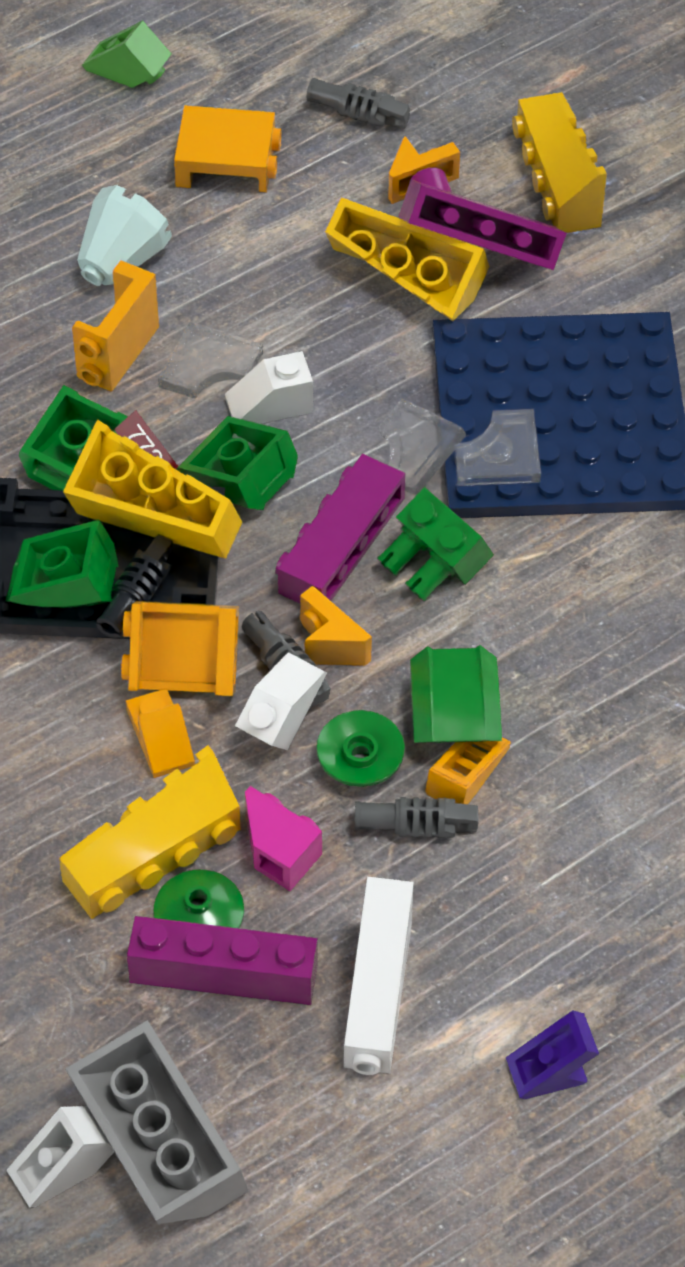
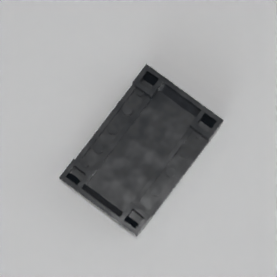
[0,478,226,639]

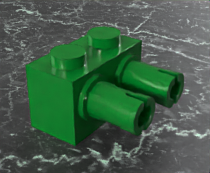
[377,487,494,602]

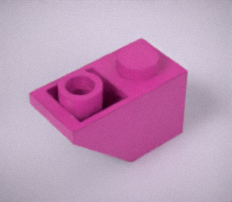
[245,786,322,891]

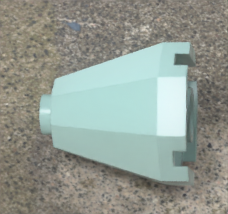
[77,185,172,286]

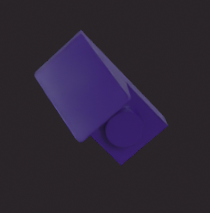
[505,1010,599,1099]

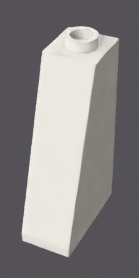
[344,876,413,1075]

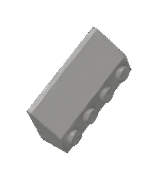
[65,1020,249,1224]

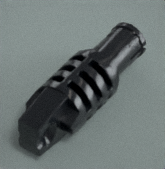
[96,534,173,638]

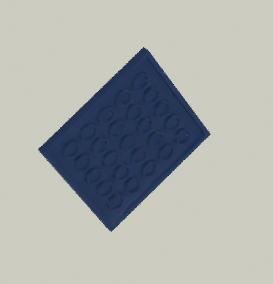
[432,312,685,518]

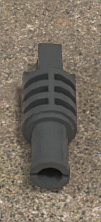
[306,78,410,129]
[241,611,331,707]
[355,797,479,838]

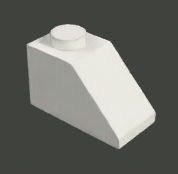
[225,351,313,424]
[235,653,327,750]
[7,1106,114,1207]

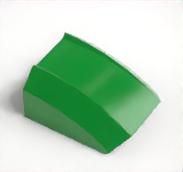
[19,385,128,490]
[176,416,298,510]
[6,520,119,608]
[410,645,502,743]

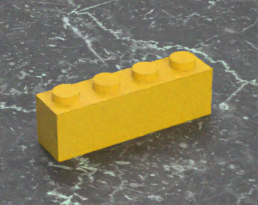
[512,92,607,233]
[325,197,490,321]
[63,420,242,559]
[59,745,241,919]

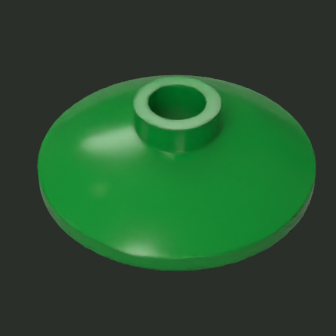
[317,710,405,787]
[154,869,244,928]

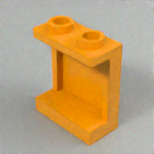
[174,105,282,193]
[72,260,159,392]
[121,601,239,696]

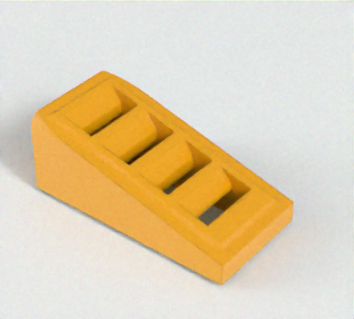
[425,737,511,804]

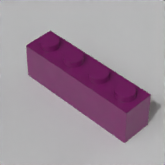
[398,179,567,270]
[275,453,406,604]
[127,916,318,1005]

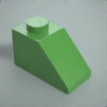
[82,20,172,88]

